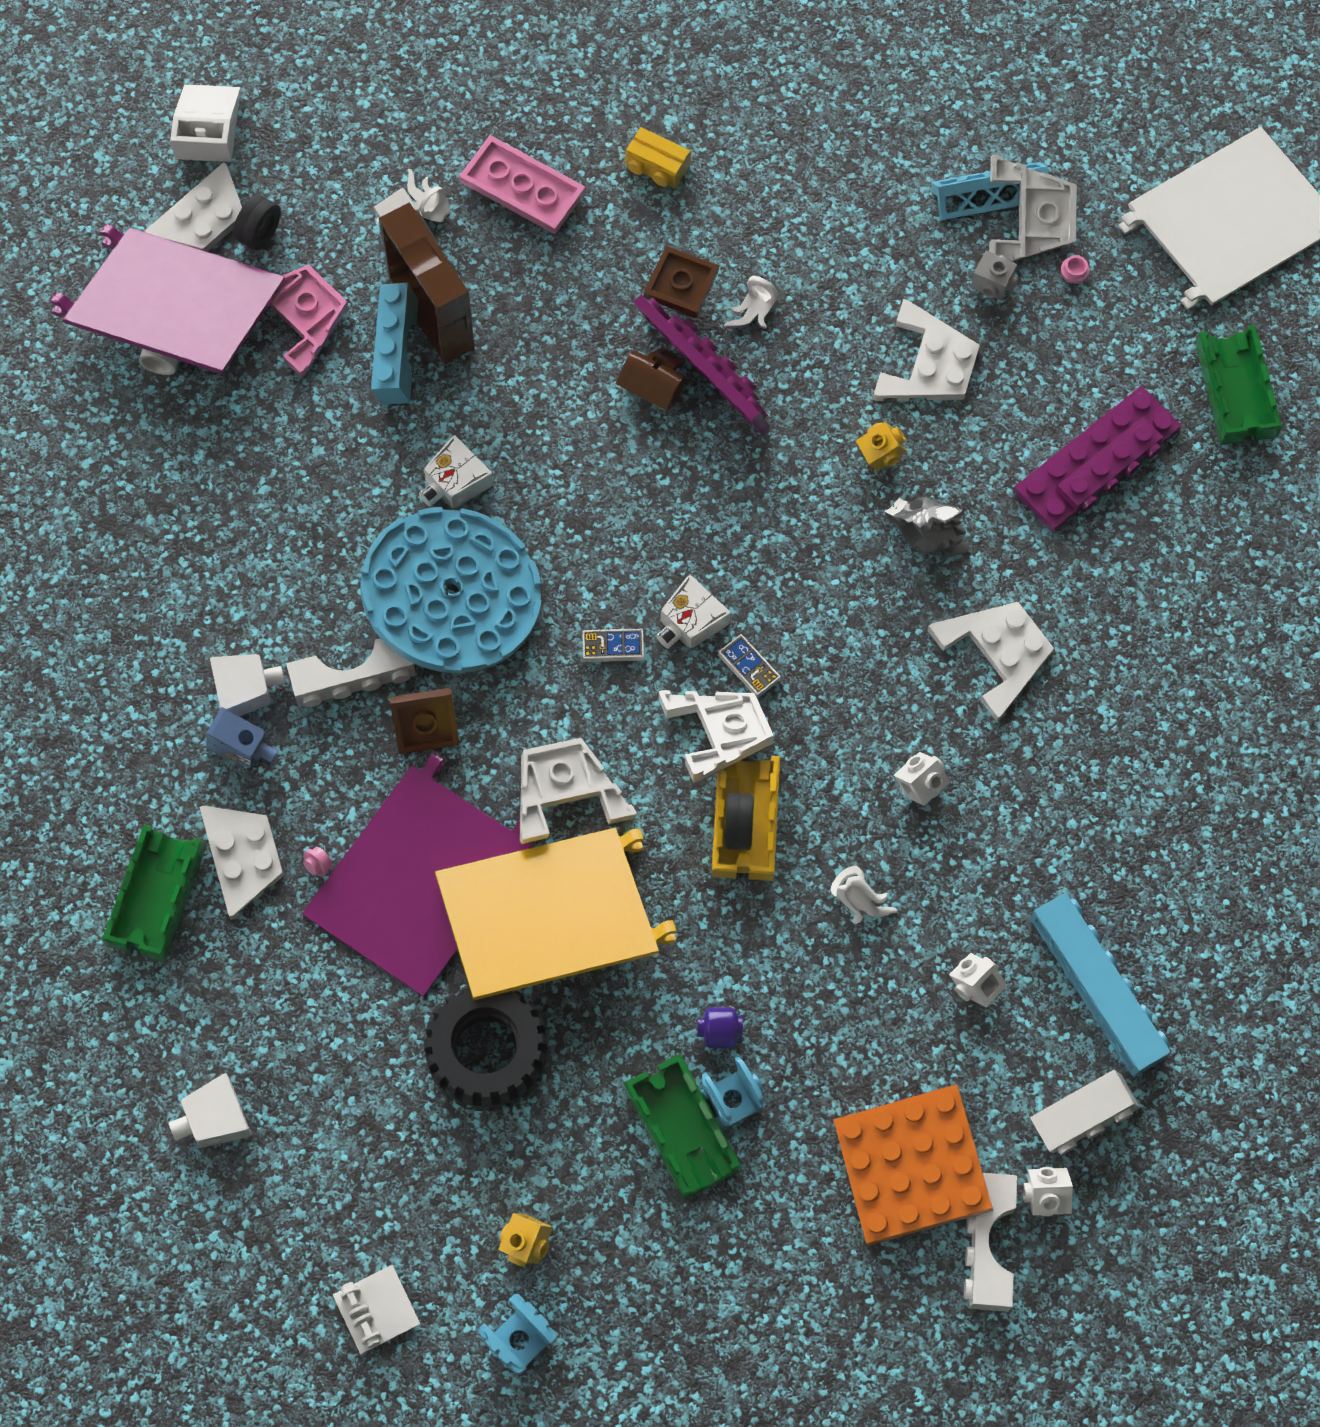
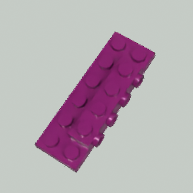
[633,294,770,435]
[1013,385,1182,533]

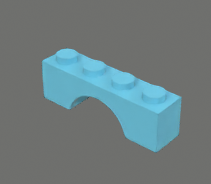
[371,283,418,405]

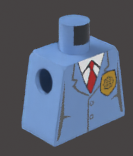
[206,707,278,768]

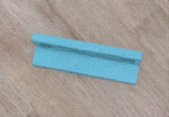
[931,162,1049,220]

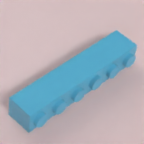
[1030,892,1171,1078]

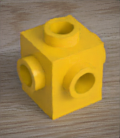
[856,422,907,471]
[498,1213,553,1267]

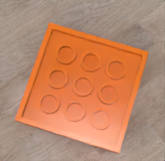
[833,1084,994,1246]

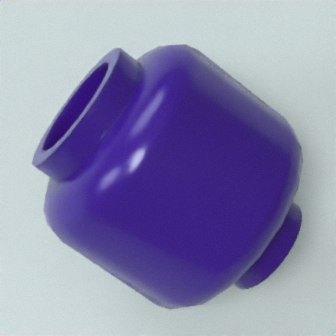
[697,1007,743,1049]

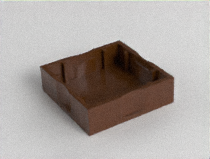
[378,202,475,364]

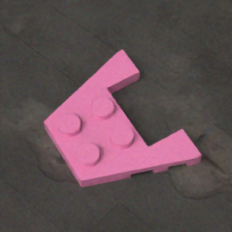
[269,265,348,378]

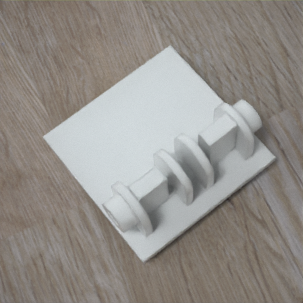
[333,1265,420,1355]

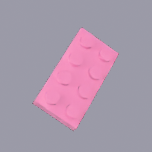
[459,135,586,234]

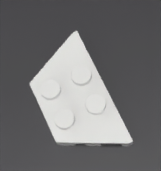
[144,162,242,252]
[200,806,284,920]

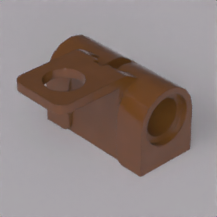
[616,348,686,410]

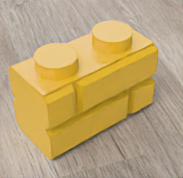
[625,127,691,189]

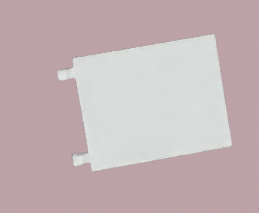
[1118,126,1320,310]

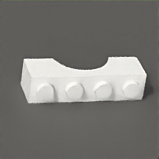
[286,638,416,707]
[964,1173,1017,1312]

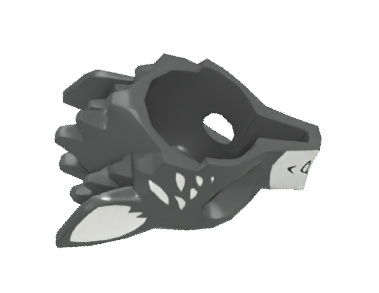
[885,497,970,556]

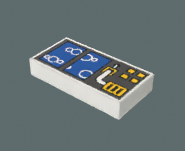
[583,629,644,662]
[718,634,781,699]

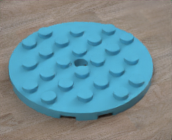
[360,507,541,673]

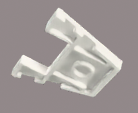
[989,155,1077,262]
[873,299,980,401]
[927,602,1054,721]
[659,690,773,783]
[520,738,637,844]

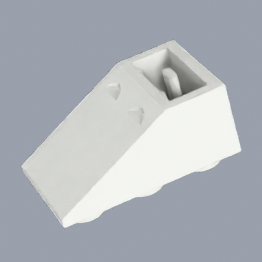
[170,84,241,162]

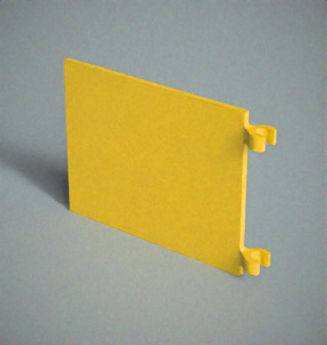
[435,828,677,1001]

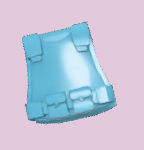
[479,1294,557,1375]

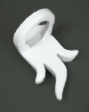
[407,169,450,222]
[724,276,779,329]
[831,866,897,924]

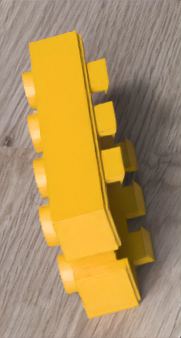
[711,756,780,881]

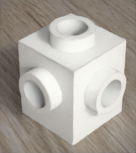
[893,752,950,806]
[949,953,1007,1007]
[1022,1167,1073,1216]

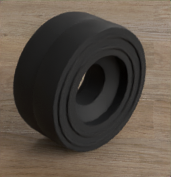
[233,194,281,250]
[725,793,754,850]

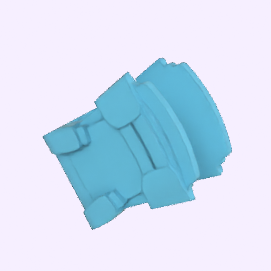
[700,1057,766,1130]

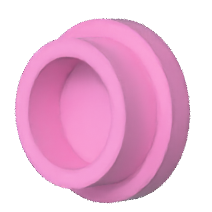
[1061,255,1090,284]
[303,847,332,877]

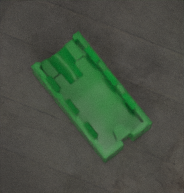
[1195,325,1282,445]
[102,824,206,963]
[623,1054,742,1201]

